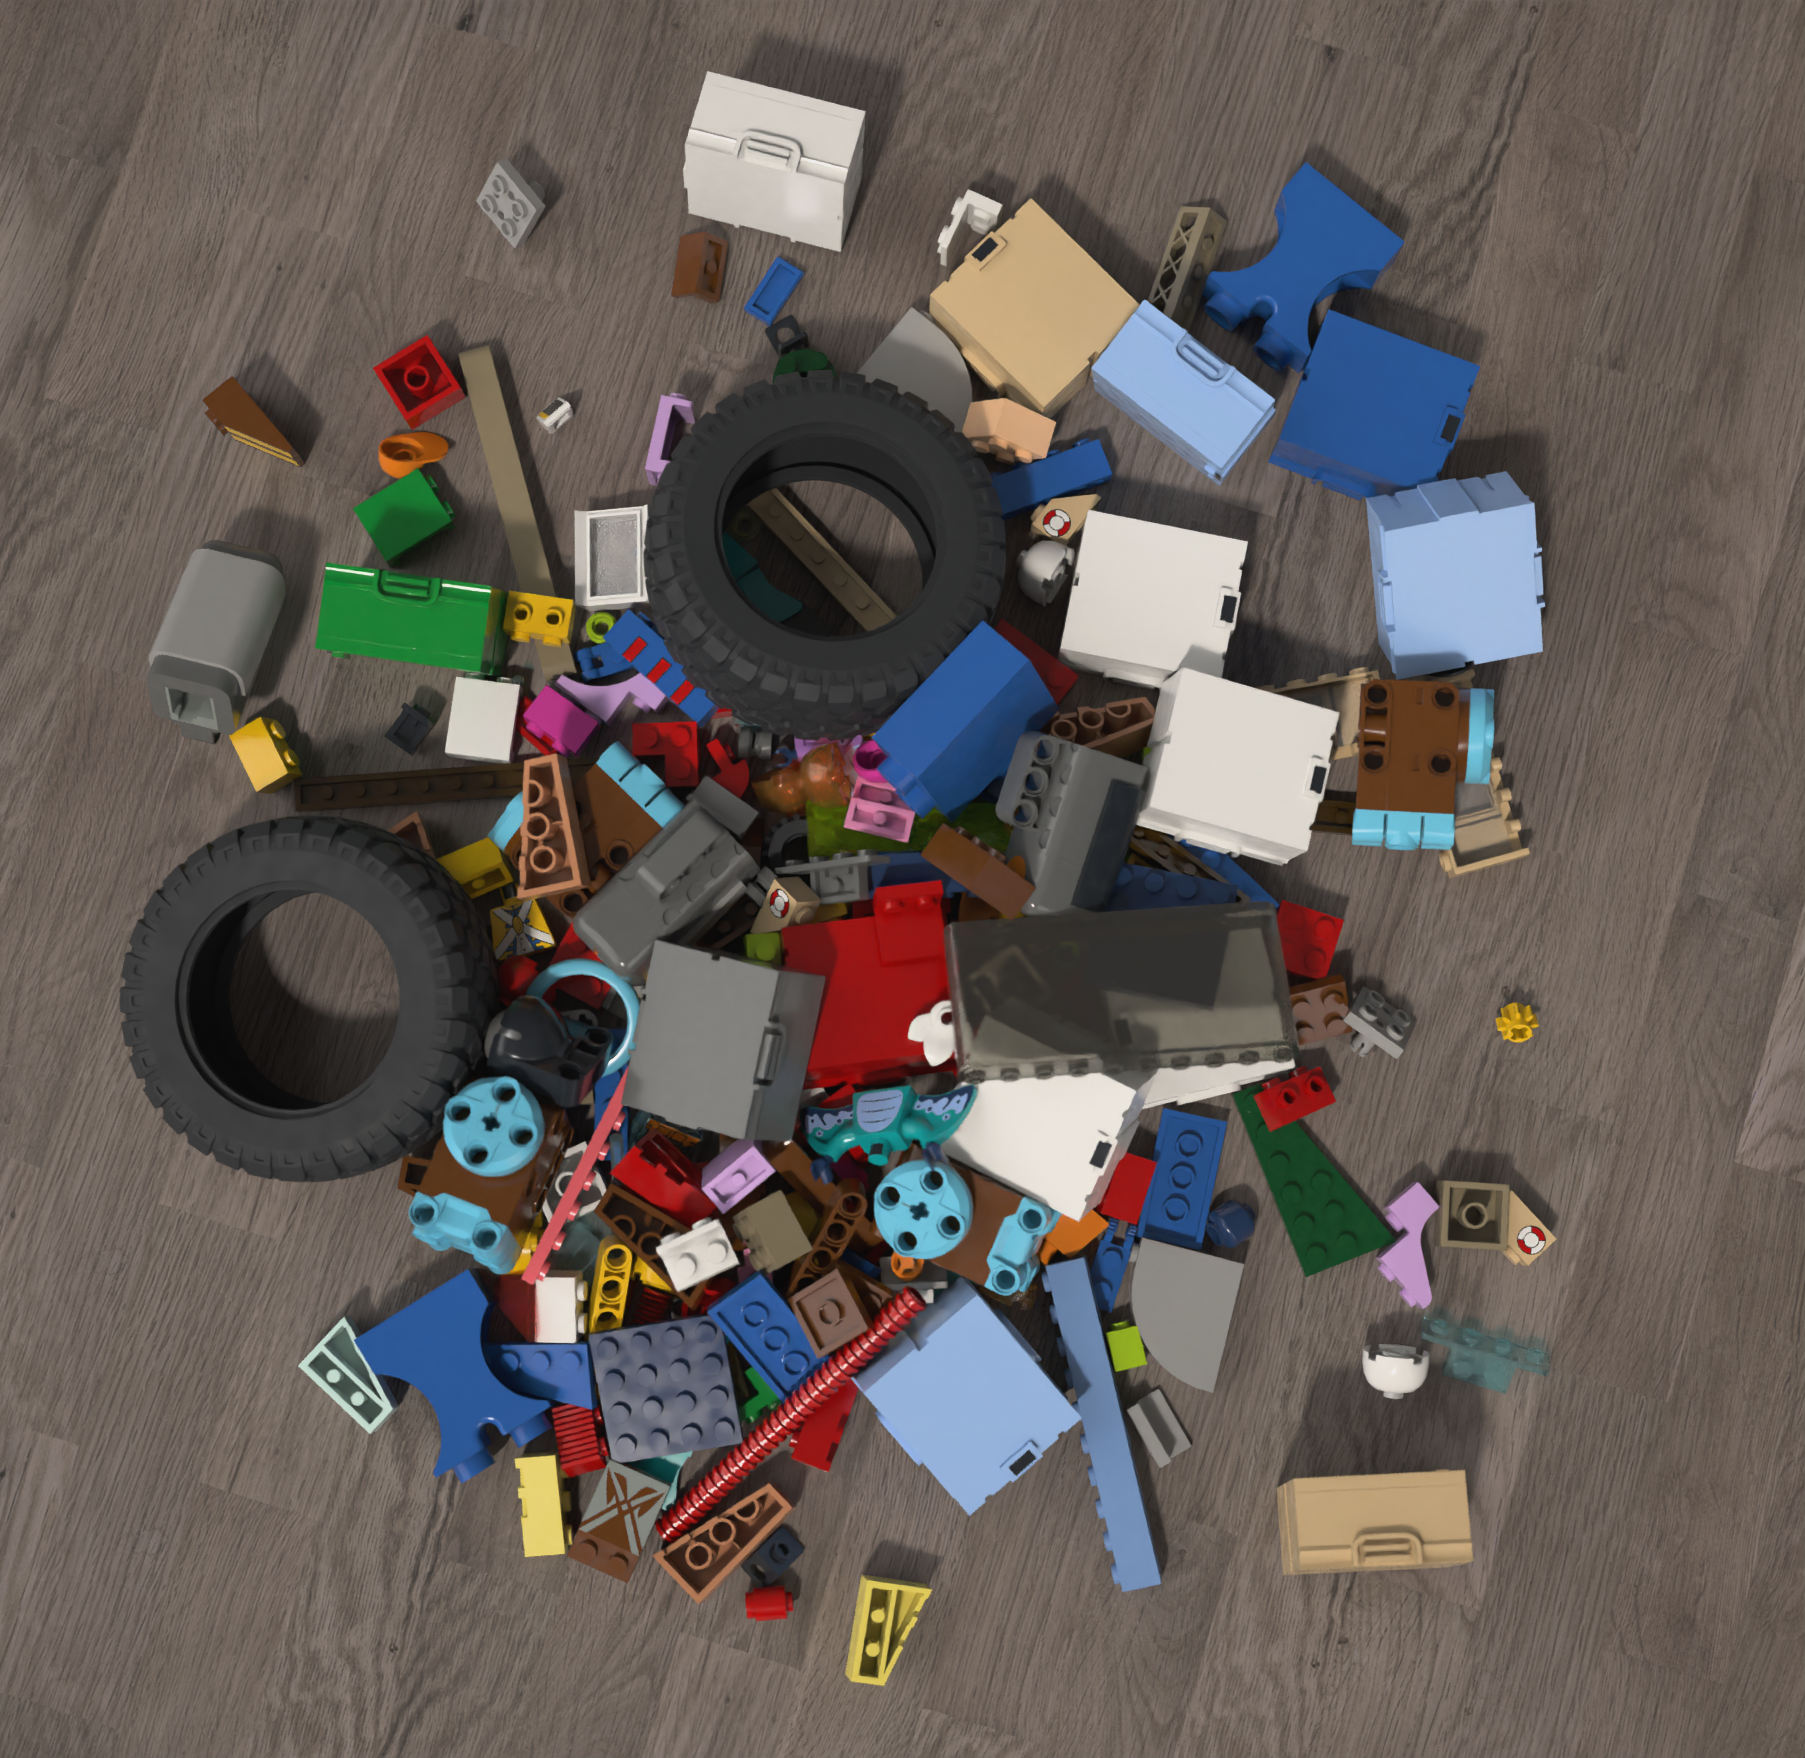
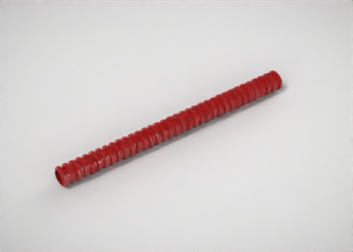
[655,1286,927,1544]

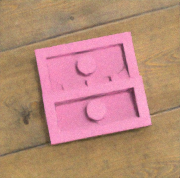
[844,776,915,843]

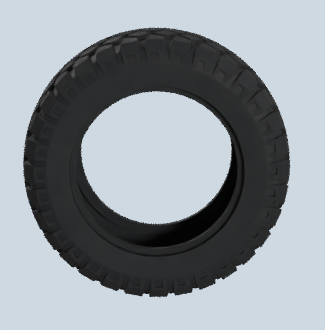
[643,370,1006,741]
[120,815,501,1182]

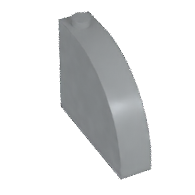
[857,307,972,432]
[1128,1237,1244,1393]

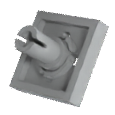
[476,158,546,248]
[1343,986,1416,1059]

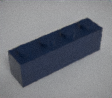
[867,850,979,899]

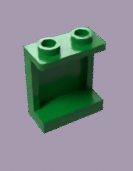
[353,468,456,568]

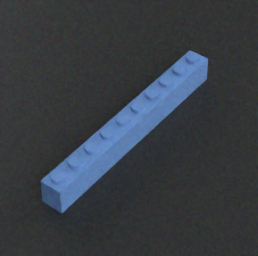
[1042,1255,1163,1592]

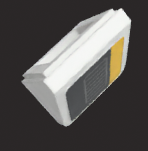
[536,398,574,434]

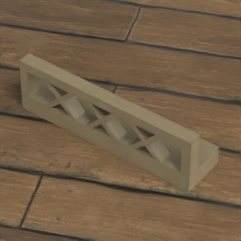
[1148,206,1227,333]

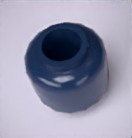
[1206,1200,1256,1248]

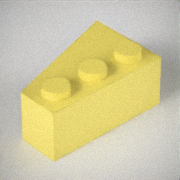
[515,1451,574,1557]
[845,1574,932,1686]

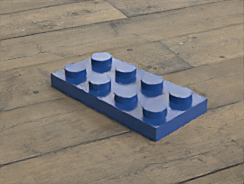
[1136,1108,1227,1250]
[707,1269,832,1403]

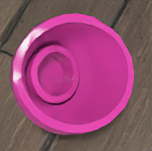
[853,739,888,783]

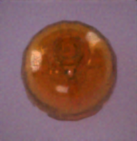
[795,742,852,809]
[751,761,818,818]

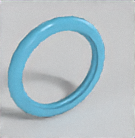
[525,958,641,1078]

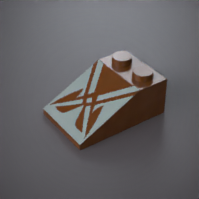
[567,1458,672,1583]

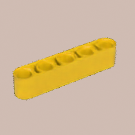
[584,1234,632,1399]

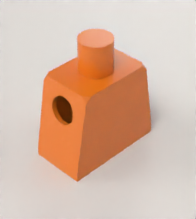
[1036,1210,1109,1265]

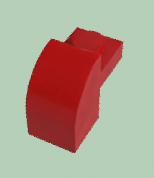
[706,738,751,801]

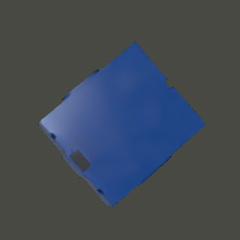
[1268,309,1480,505]

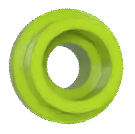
[586,612,617,644]

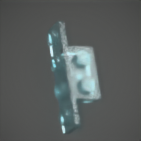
[1421,1317,1550,1394]

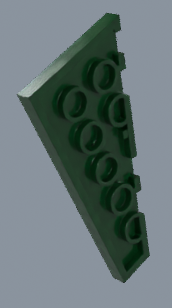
[1231,1083,1396,1277]

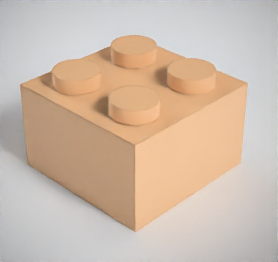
[962,398,1056,465]

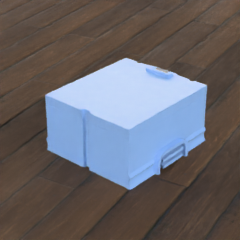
[1091,299,1276,486]
[1366,471,1545,680]
[851,1275,1082,1516]

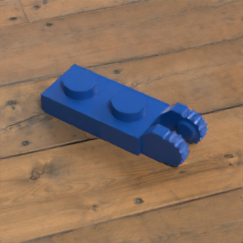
[1090,1217,1138,1313]

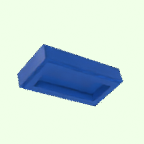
[744,256,804,327]

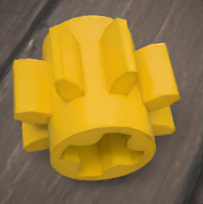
[1495,1002,1539,1042]

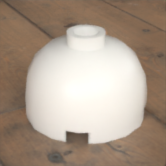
[1015,541,1075,607]
[1362,1344,1430,1399]

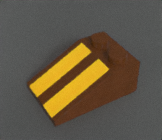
[202,376,305,468]

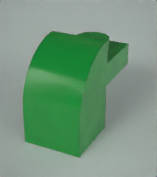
[738,1364,783,1424]

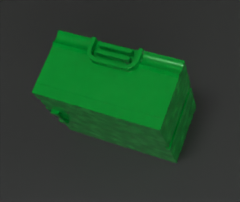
[315,562,509,677]

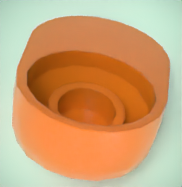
[378,432,449,479]

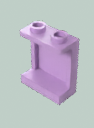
[645,393,697,486]
[702,1139,775,1214]

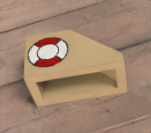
[1030,494,1101,546]
[751,877,821,934]
[1502,1190,1556,1266]

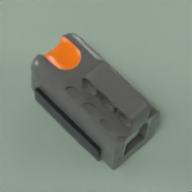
[996,730,1148,932]

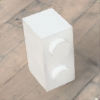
[536,1270,588,1343]

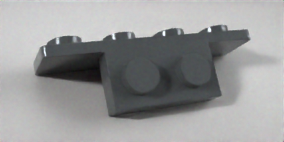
[774,849,890,906]

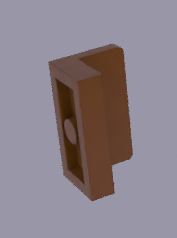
[671,231,729,303]

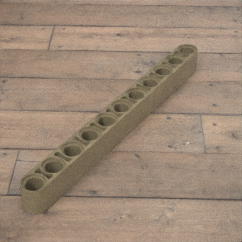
[458,345,578,682]

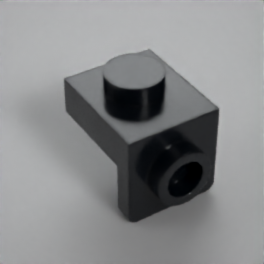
[385,702,435,756]

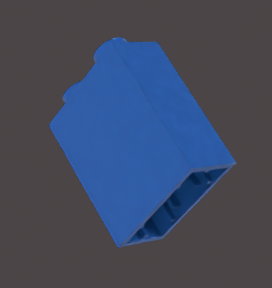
[872,620,1059,822]

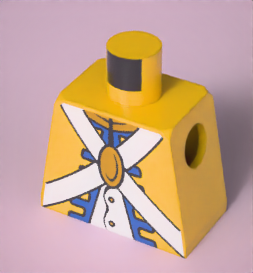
[490,884,559,964]

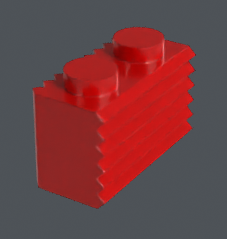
[552,1403,610,1477]

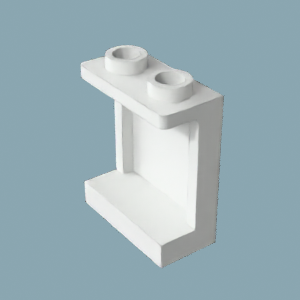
[445,673,523,764]

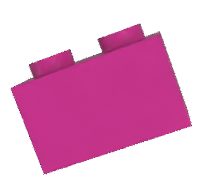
[523,685,600,758]

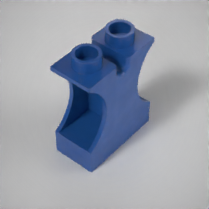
[1202,162,1405,374]
[354,1268,558,1484]

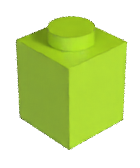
[1104,1320,1147,1372]

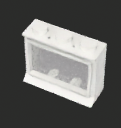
[575,505,651,612]

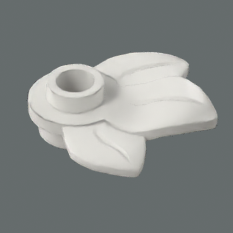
[908,1000,974,1066]

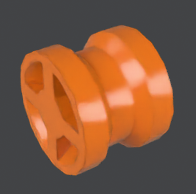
[891,1252,924,1281]

